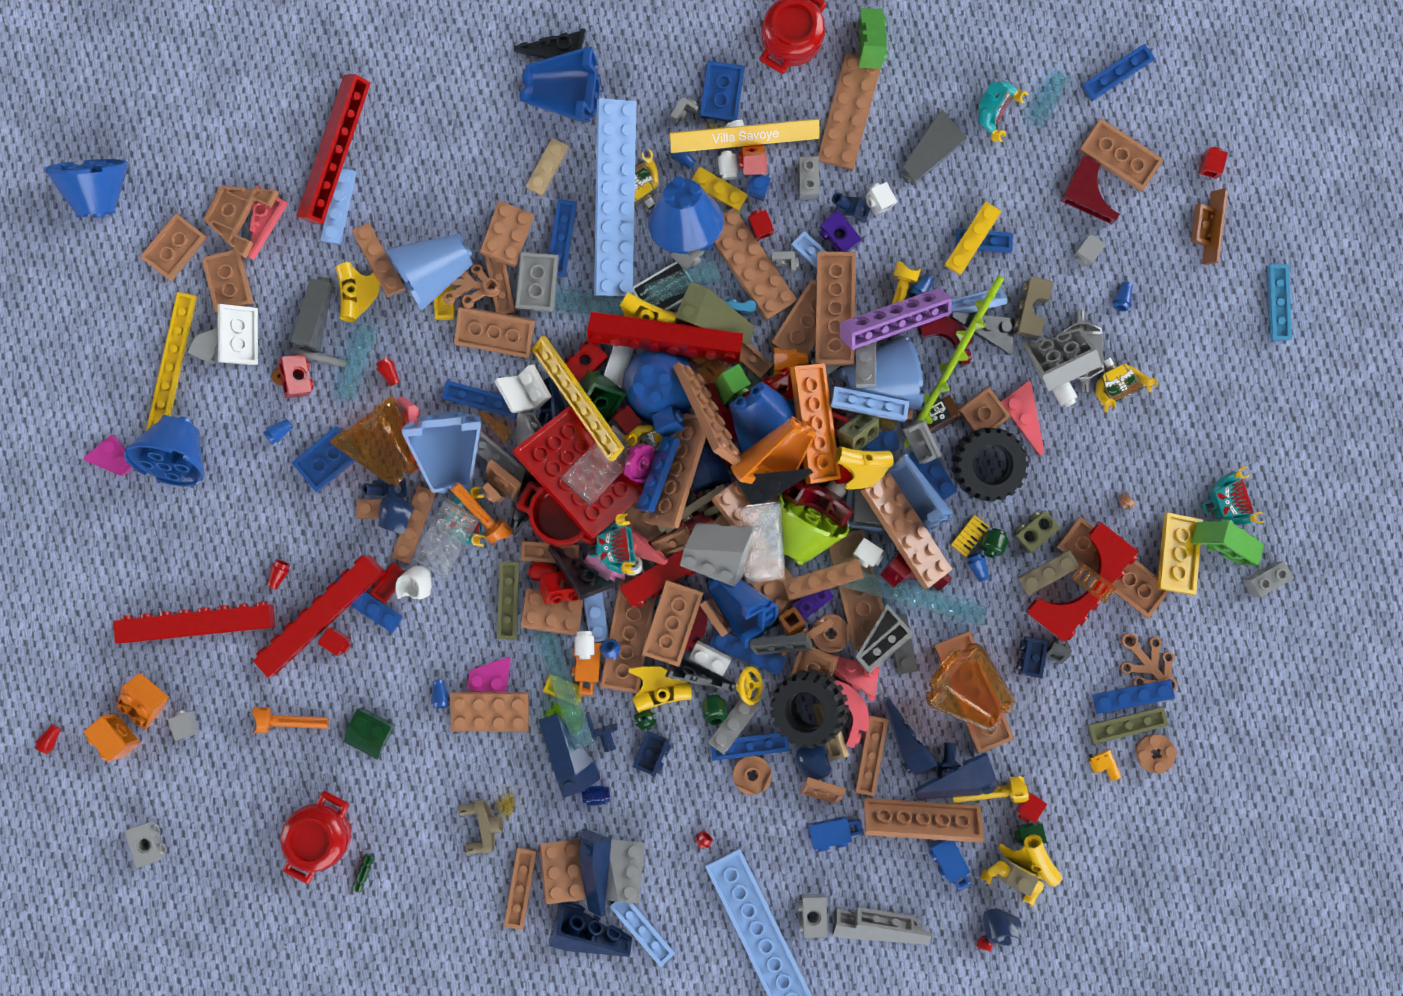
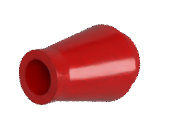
[376,357,400,387]
[267,559,290,590]
[34,724,62,755]

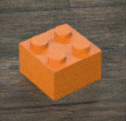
[83,713,141,762]

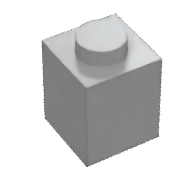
[1073,234,1106,267]
[670,249,705,271]
[168,709,200,741]

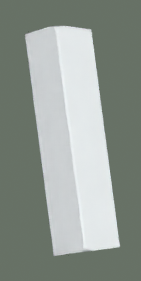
[604,346,634,388]

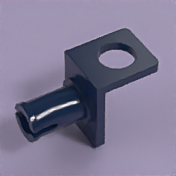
[832,192,870,223]
[361,478,407,499]
[586,712,618,752]
[937,742,961,779]

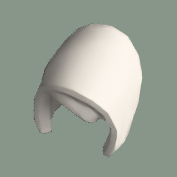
[396,566,432,599]

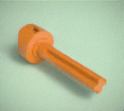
[450,483,513,546]
[252,707,329,734]

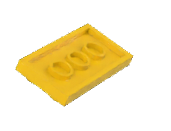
[1157,512,1203,596]

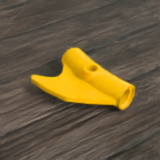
[335,262,380,322]
[619,292,677,324]
[834,446,894,490]
[628,666,691,713]
[999,835,1062,887]

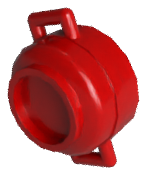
[759,0,827,74]
[516,481,602,547]
[280,791,352,884]

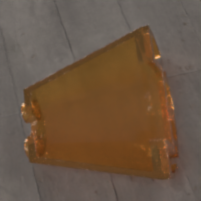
[329,395,419,487]
[926,643,1017,732]

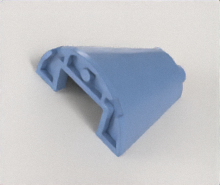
[385,233,473,310]
[839,336,923,410]
[402,412,481,494]
[884,454,953,543]

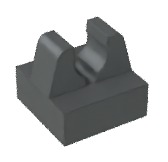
[1046,638,1072,664]

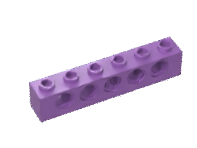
[840,288,952,350]

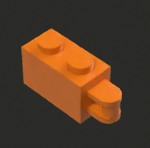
[572,643,601,696]

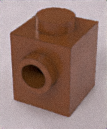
[778,607,806,636]

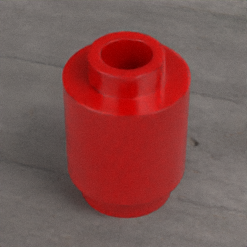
[528,561,557,581]

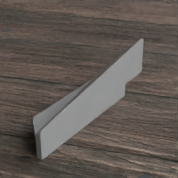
[832,907,932,945]

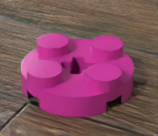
[624,443,656,483]

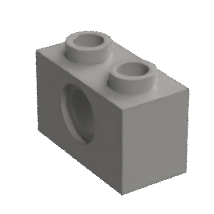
[798,157,819,200]
[1243,561,1294,597]
[124,820,166,869]
[798,894,828,938]

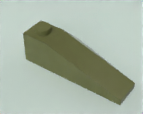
[676,282,755,345]

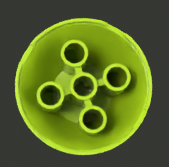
[776,493,849,565]

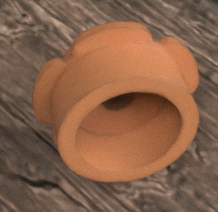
[1118,492,1136,510]

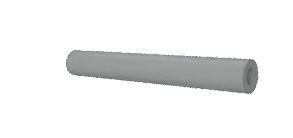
[291,347,348,368]

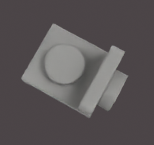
[670,96,698,125]
[771,251,799,274]

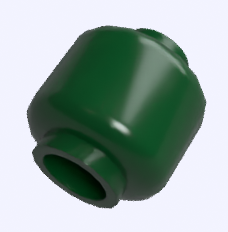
[980,528,1009,558]
[701,695,728,725]

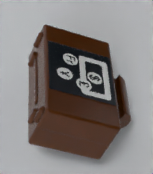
[916,395,962,433]

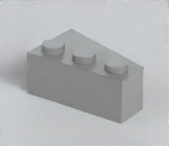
[856,604,913,674]

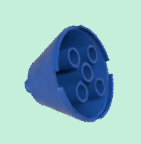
[45,159,128,218]
[648,176,724,254]
[622,350,695,424]
[124,415,204,486]

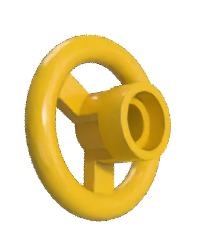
[736,666,763,705]

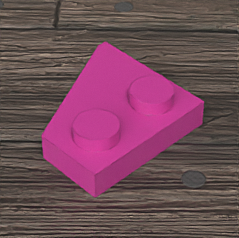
[83,434,132,476]
[467,657,511,692]

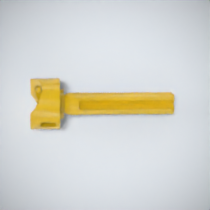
[892,261,921,336]
[953,776,1029,804]

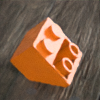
[116,673,169,730]

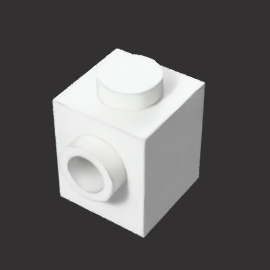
[865,182,897,216]
[852,538,884,568]

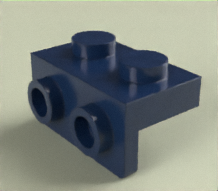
[1016,636,1049,679]
[632,730,671,778]

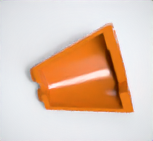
[731,416,816,484]

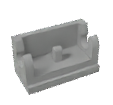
[903,420,942,464]

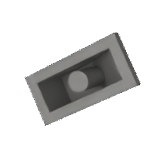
[188,328,218,365]
[515,411,542,446]

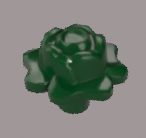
[634,709,657,731]

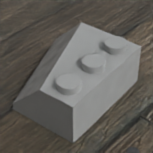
[1022,327,1102,392]
[680,523,755,587]
[606,839,645,904]

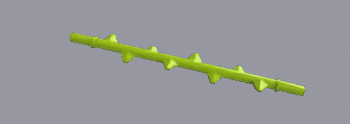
[903,275,1004,447]

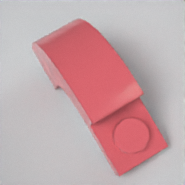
[834,680,869,748]

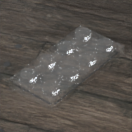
[561,425,631,505]
[413,498,480,580]
[741,502,785,584]

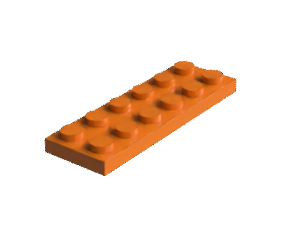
[790,363,841,484]

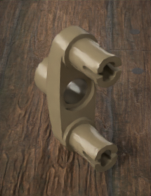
[458,799,504,856]

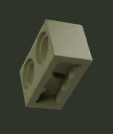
[838,413,879,450]
[1013,510,1061,553]

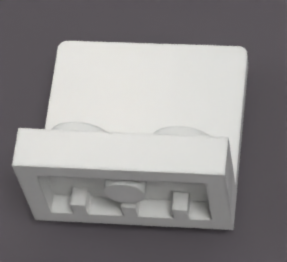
[495,365,552,413]

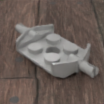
[1063,309,1104,394]

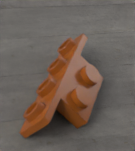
[1191,188,1228,265]

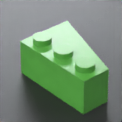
[858,8,887,69]
[715,364,751,408]
[1191,519,1264,566]

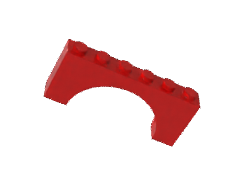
[1025,521,1139,642]

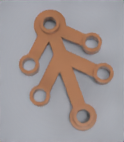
[443,264,501,308]
[1120,633,1177,691]

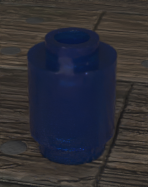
[582,785,611,807]

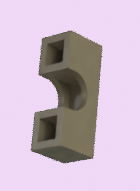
[1014,276,1054,340]
[1018,548,1080,596]

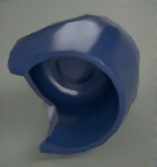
[378,494,414,534]
[795,745,832,780]
[983,908,1022,946]

